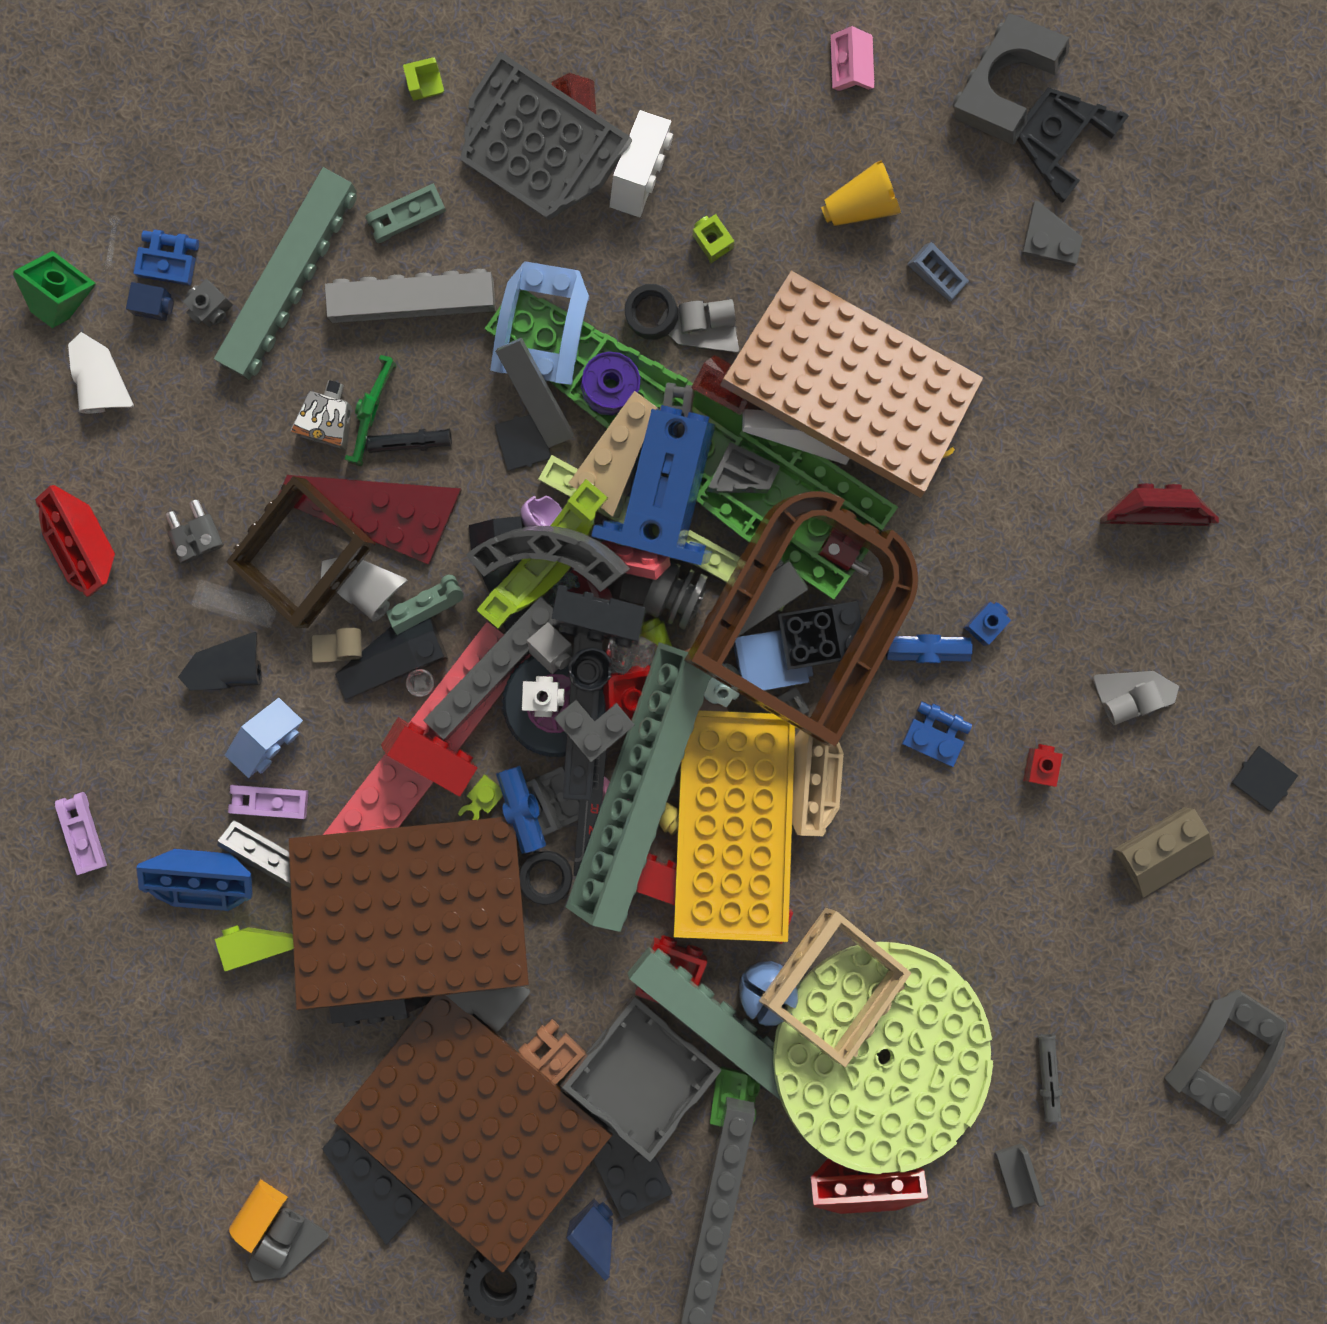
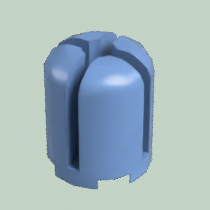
[739,961,798,1026]

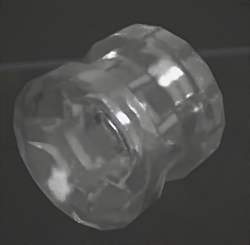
[406,669,437,697]

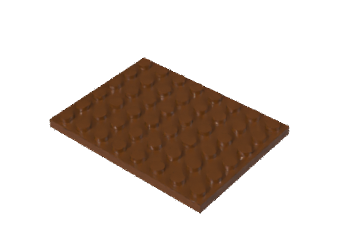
[289,817,529,1011]
[334,995,613,1272]

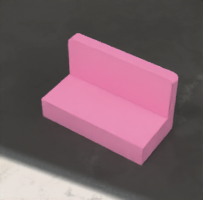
[831,26,874,91]

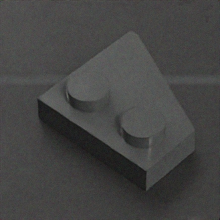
[1021,201,1083,266]
[707,442,780,493]

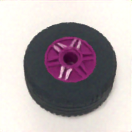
[502,656,606,757]

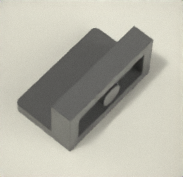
[995,1144,1045,1208]

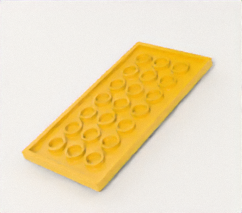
[674,710,795,942]

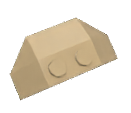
[792,730,844,836]

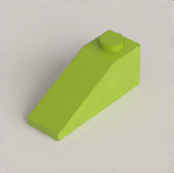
[215,925,294,971]

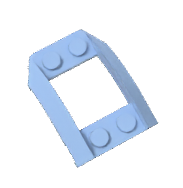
[490,261,589,385]

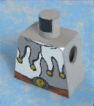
[291,380,352,450]

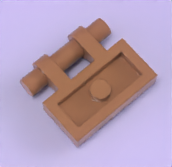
[518,1019,586,1084]

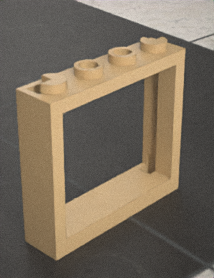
[759,908,911,1068]

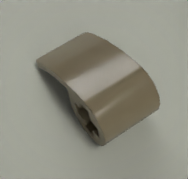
[312,628,362,663]

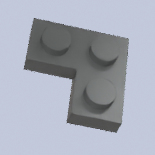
[554,700,635,762]

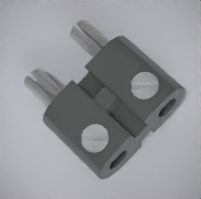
[166,500,224,564]

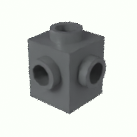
[183,278,233,328]

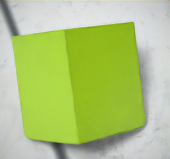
[403,57,444,101]

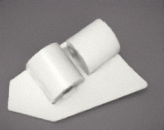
[68,332,134,414]

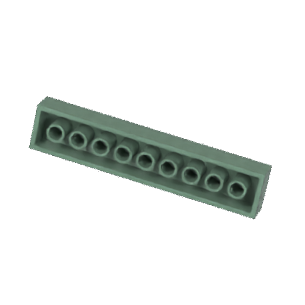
[566,642,712,932]

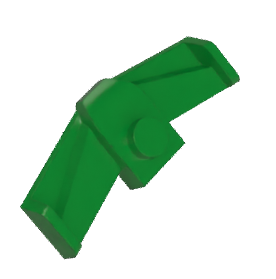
[345,355,396,466]

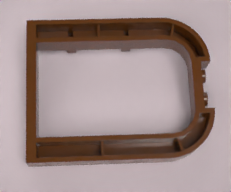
[684,491,918,747]

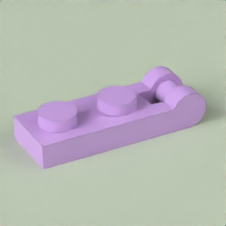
[228,785,308,819]
[55,792,107,875]

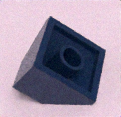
[566,1199,613,1281]

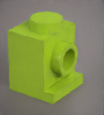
[693,214,734,263]

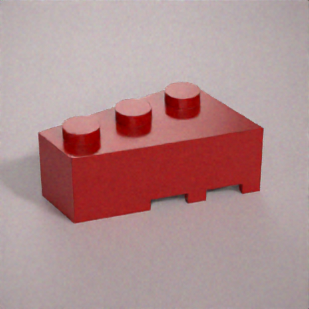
[381,717,477,797]

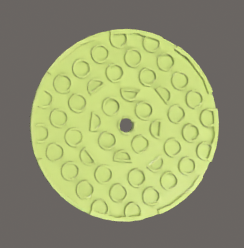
[773,942,993,1174]

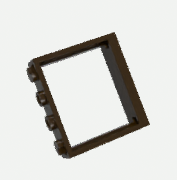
[226,476,376,628]

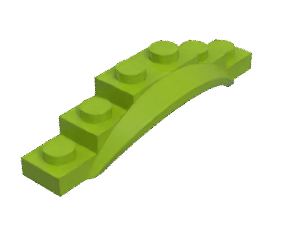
[477,479,608,629]

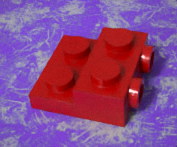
[603,664,651,721]
[635,935,707,1004]

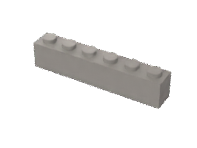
[325,269,496,323]

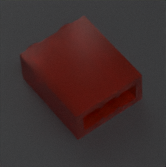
[691,355,751,415]

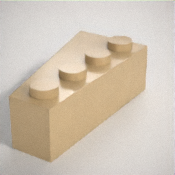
[568,391,660,518]

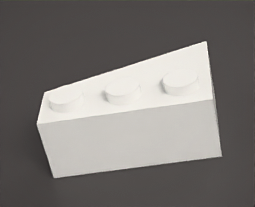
[610,110,673,217]

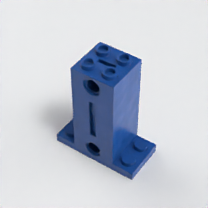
[592,405,716,565]

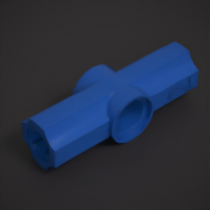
[886,634,972,663]
[496,766,546,853]

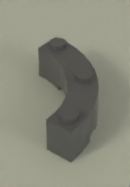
[466,526,630,592]

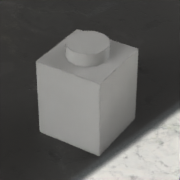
[527,622,573,674]

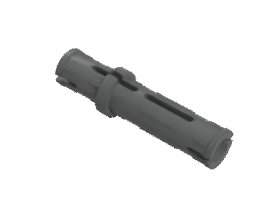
[1037,1034,1062,1122]

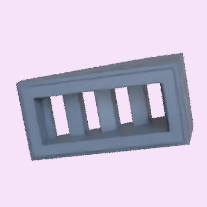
[907,242,969,301]

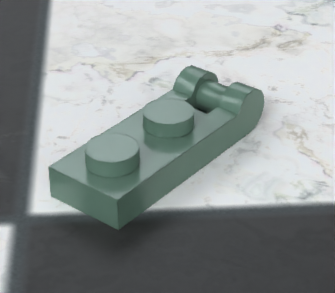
[365,183,446,243]
[386,575,464,635]

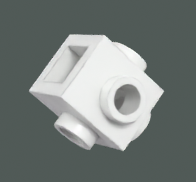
[522,676,565,717]

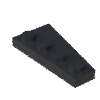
[322,1127,424,1245]

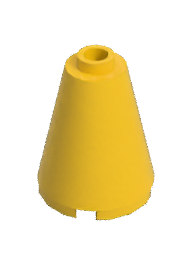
[821,160,901,226]

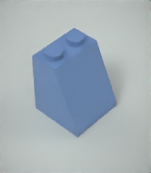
[733,630,813,691]

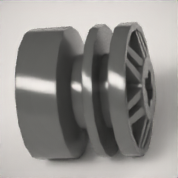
[642,561,708,630]

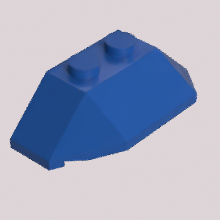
[136,849,253,911]

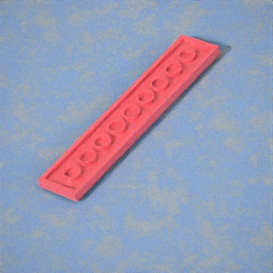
[323,622,532,835]

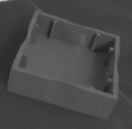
[560,996,721,1162]

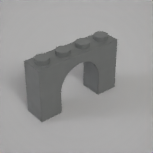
[953,13,1069,145]

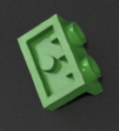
[710,1066,760,1126]

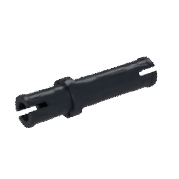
[367,428,452,453]

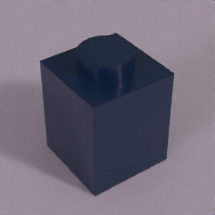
[126,282,174,321]

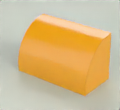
[229,1179,288,1253]

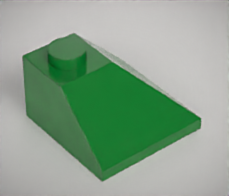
[13,251,96,328]

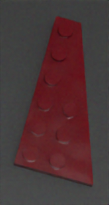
[278,475,462,565]

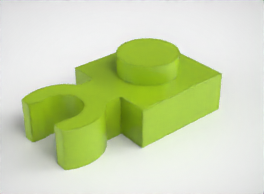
[458,774,503,820]

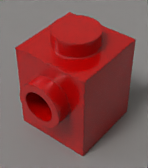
[1023,744,1063,787]

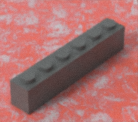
[423,597,555,740]

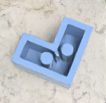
[225,698,303,778]

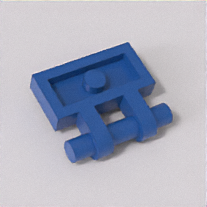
[133,229,199,286]
[901,701,972,767]

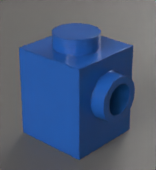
[964,601,1011,646]

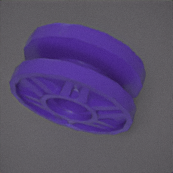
[581,352,641,416]

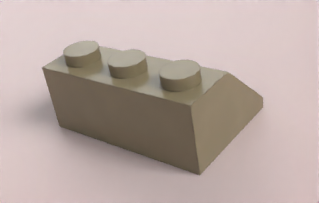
[1113,807,1214,898]

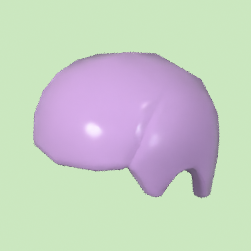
[520,496,562,527]

